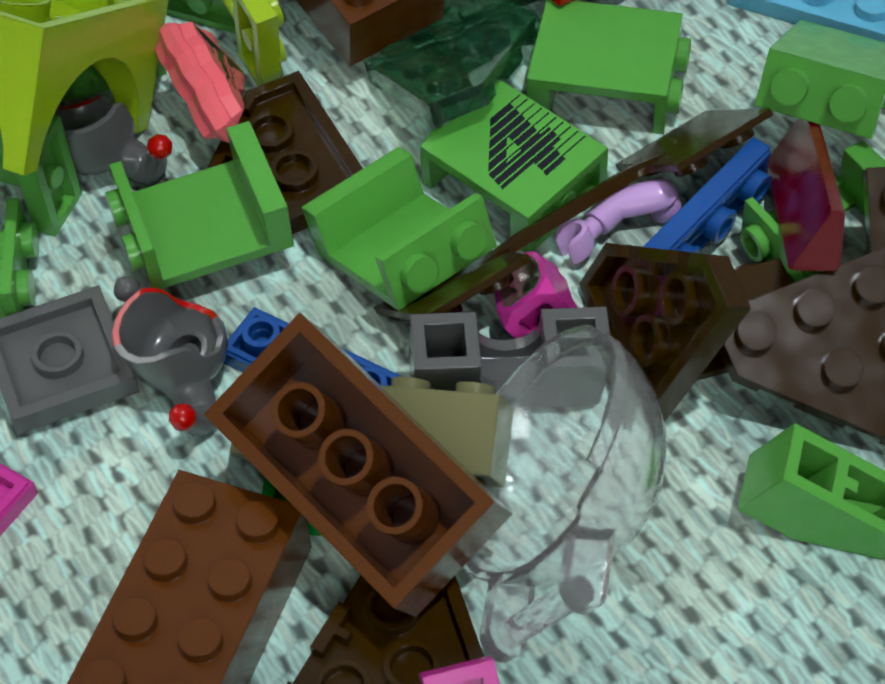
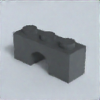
[408,307,614,408]

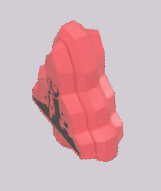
[155,21,246,143]

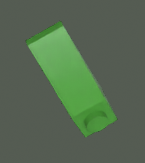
[737,423,885,560]

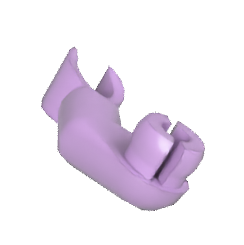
[556,178,682,265]

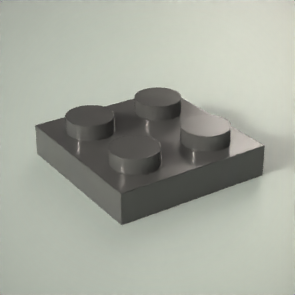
[0,285,140,435]

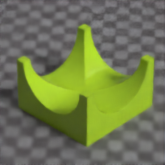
[0,0,168,176]

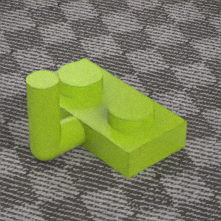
[222,0,287,86]

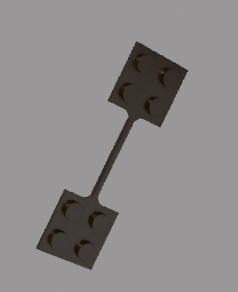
[374,108,773,321]

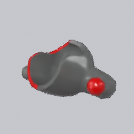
[55,95,173,186]
[112,276,228,436]

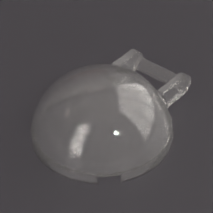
[463,325,667,663]

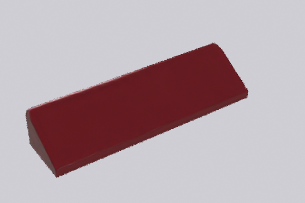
[767,118,845,271]

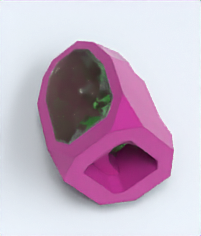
[494,251,578,339]

